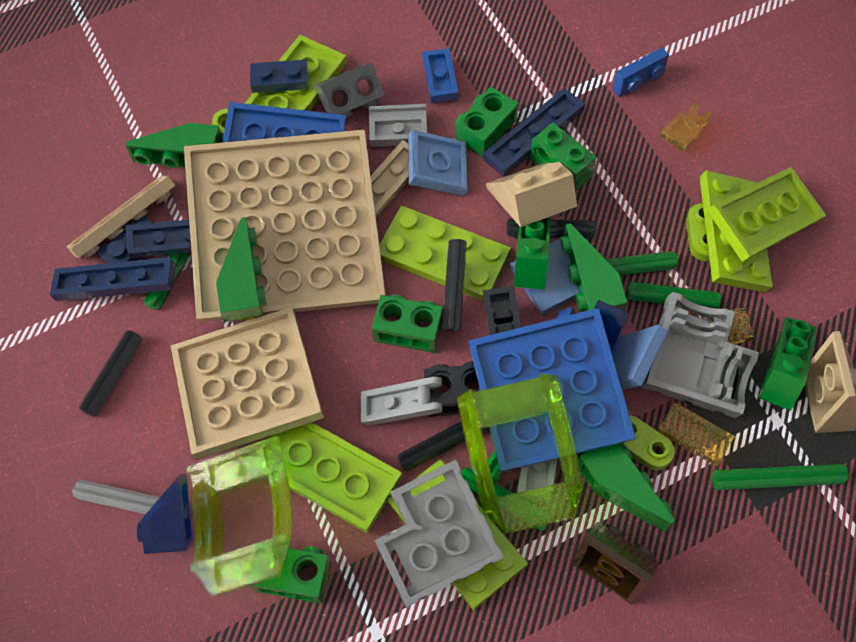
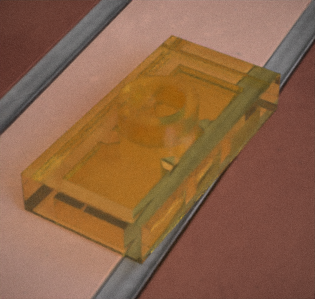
[658,402,735,467]

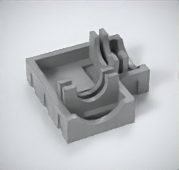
[641,292,759,418]
[374,460,504,607]

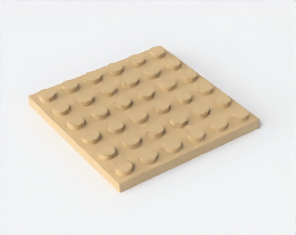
[184,130,385,323]

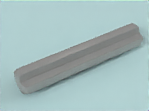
[73,480,172,518]

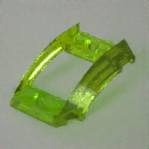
[457,373,584,534]
[186,436,292,596]

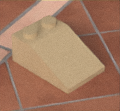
[486,162,577,227]
[805,331,856,433]

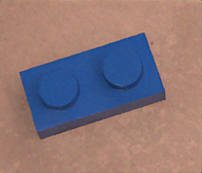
[613,47,669,97]
[422,48,459,103]

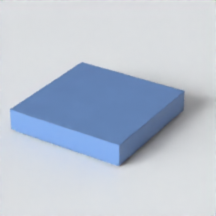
[409,130,468,196]
[510,239,579,316]
[612,325,667,390]

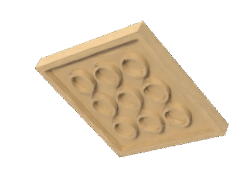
[171,307,324,460]

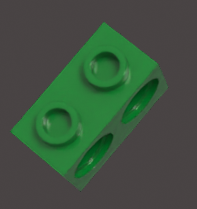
[455,86,519,158]
[530,122,596,192]
[372,295,443,353]
[249,540,331,604]

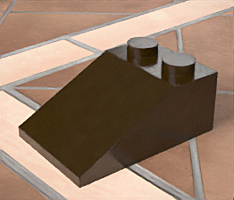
[572,522,659,605]

